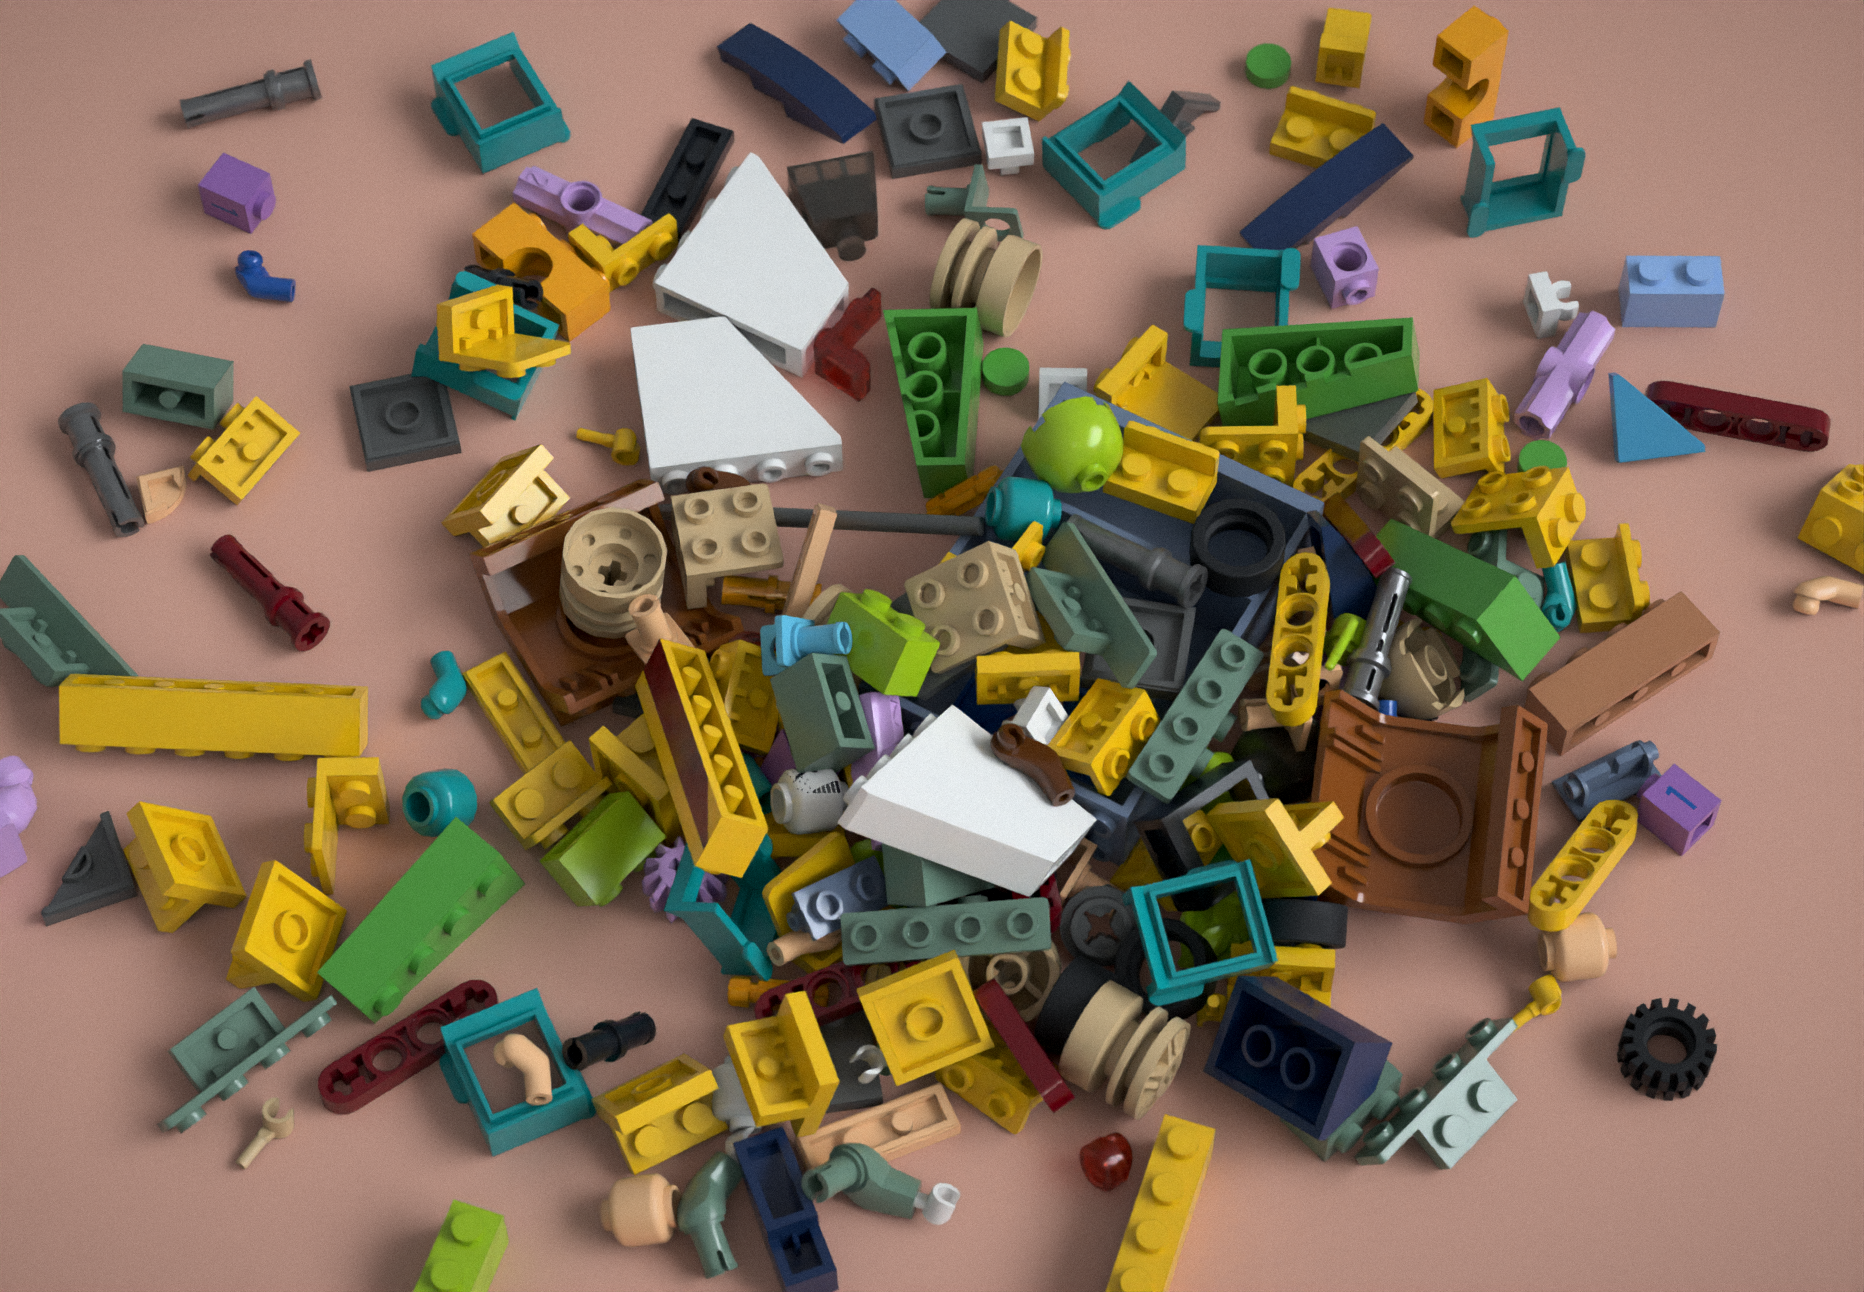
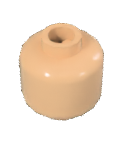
[1537,912,1617,982]
[601,1174,681,1247]

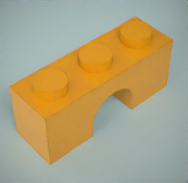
[1423,5,1509,148]
[472,202,611,342]

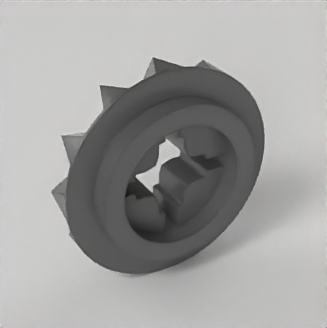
[1060,884,1138,967]

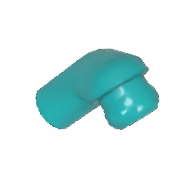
[421,650,467,720]

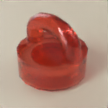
[1079,1132,1133,1192]

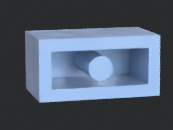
[837,0,946,91]
[1618,256,1725,327]

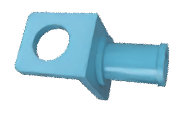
[760,615,853,676]

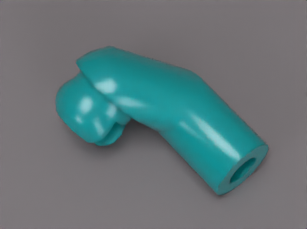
[1541,561,1577,632]

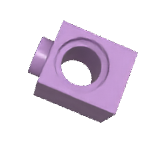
[1310,226,1379,309]

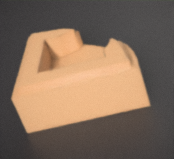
[136,466,187,525]

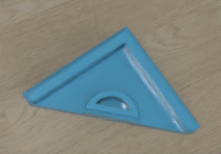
[1608,372,1705,463]

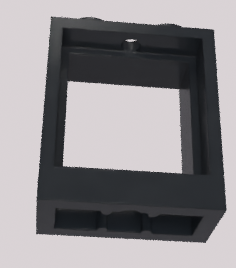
[1134,760,1269,912]

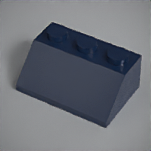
[1203,976,1393,1140]

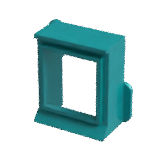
[431,31,571,174]
[1042,80,1186,230]
[1460,107,1586,238]
[1183,245,1301,368]
[411,271,559,421]
[664,833,782,981]
[1122,859,1278,1006]
[439,988,597,1157]

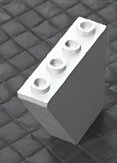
[653,152,849,378]
[630,316,843,495]
[837,704,1097,897]

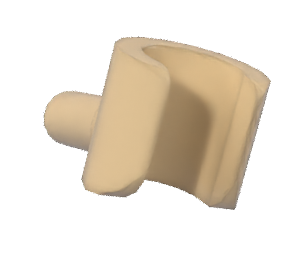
[235,1097,294,1170]

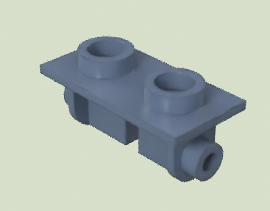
[1552,740,1662,822]
[786,855,890,941]

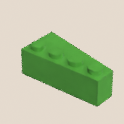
[883,308,984,498]
[1217,317,1420,426]
[1368,518,1561,681]
[317,817,525,1024]

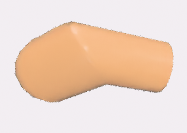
[1792,576,1864,615]
[767,928,842,966]
[493,1034,552,1105]

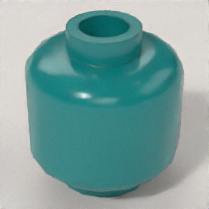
[985,477,1062,541]
[402,768,477,837]

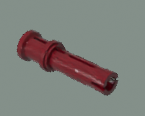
[210,534,330,652]

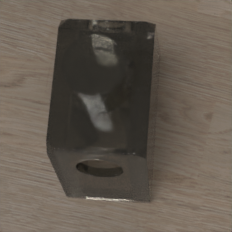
[787,151,878,261]
[1230,718,1320,805]

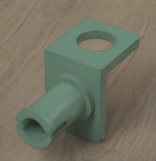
[925,164,1024,242]

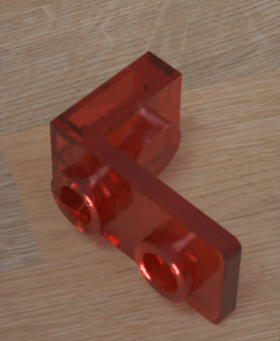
[813,287,881,402]

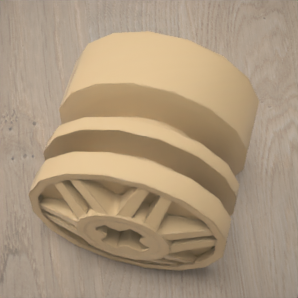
[929,218,1043,337]
[559,507,667,639]
[1058,980,1191,1120]

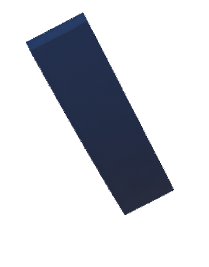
[717,23,877,144]
[1239,123,1414,250]

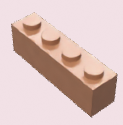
[1524,591,1720,756]

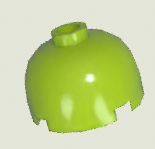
[1021,396,1124,493]

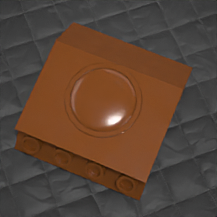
[469,478,746,727]
[1311,689,1548,924]

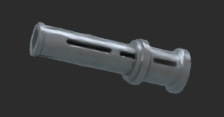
[180,59,322,129]
[58,402,144,537]
[1067,514,1208,608]
[1342,567,1412,712]

